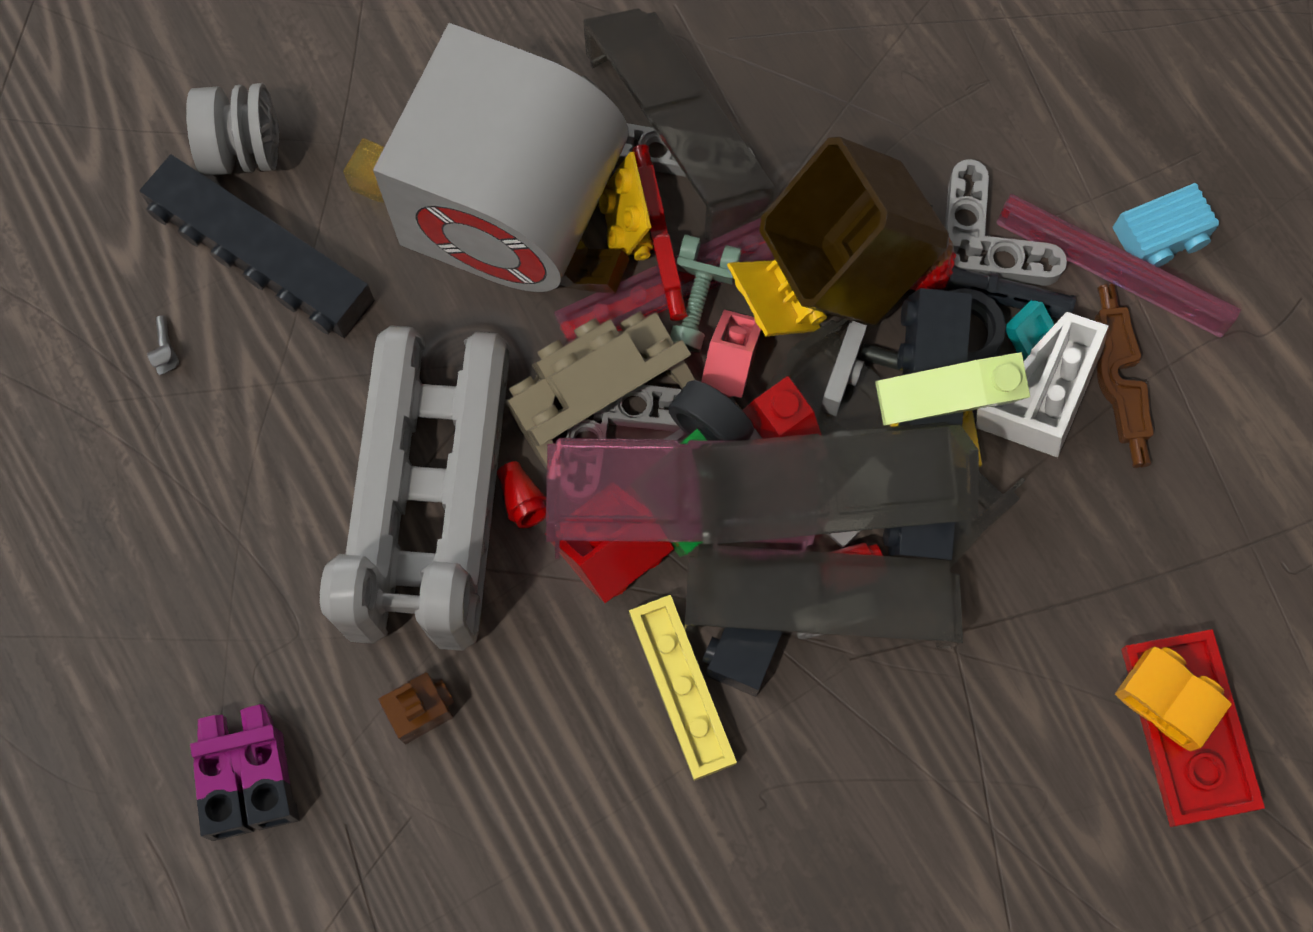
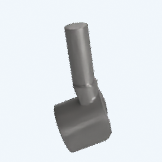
[147,316,179,375]

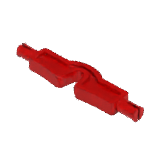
[632,144,688,321]

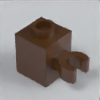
[378,672,455,745]

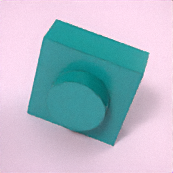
[1005,300,1054,360]

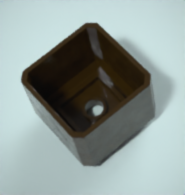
[759,137,949,325]

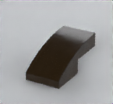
[559,240,630,294]

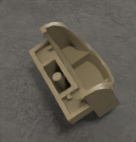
[504,311,695,475]

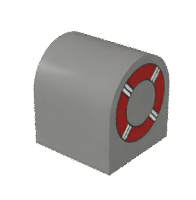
[373,23,629,292]

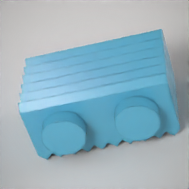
[1112,183,1219,269]

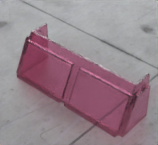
[546,438,817,562]

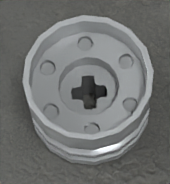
[186,83,279,176]

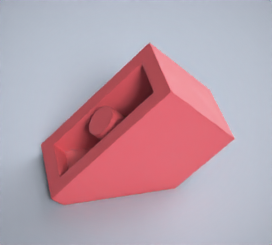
[701,310,762,398]

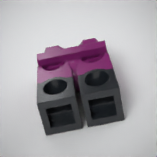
[190,704,300,841]

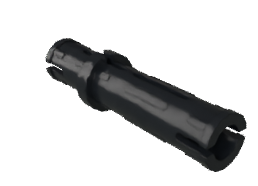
[945,266,1076,319]

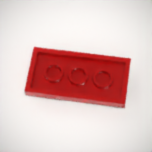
[1121,629,1265,827]

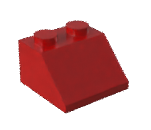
[545,481,674,603]

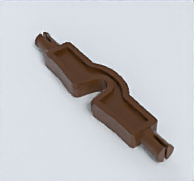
[1095,284,1154,468]

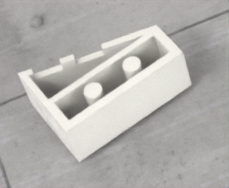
[976,312,1108,457]

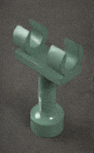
[670,234,741,352]

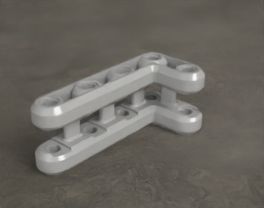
[320,325,509,651]

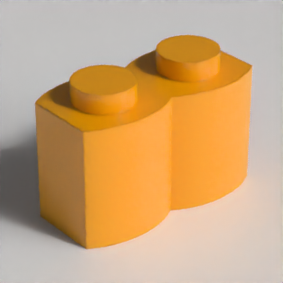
[1115,646,1231,751]

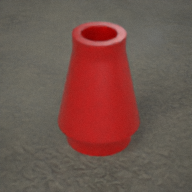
[496,461,549,528]

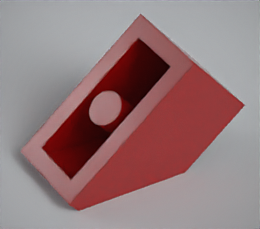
[743,376,828,480]

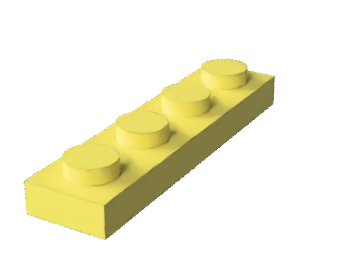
[629,595,737,781]

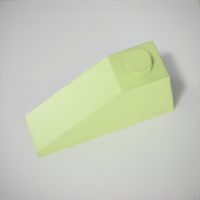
[875,352,1030,426]

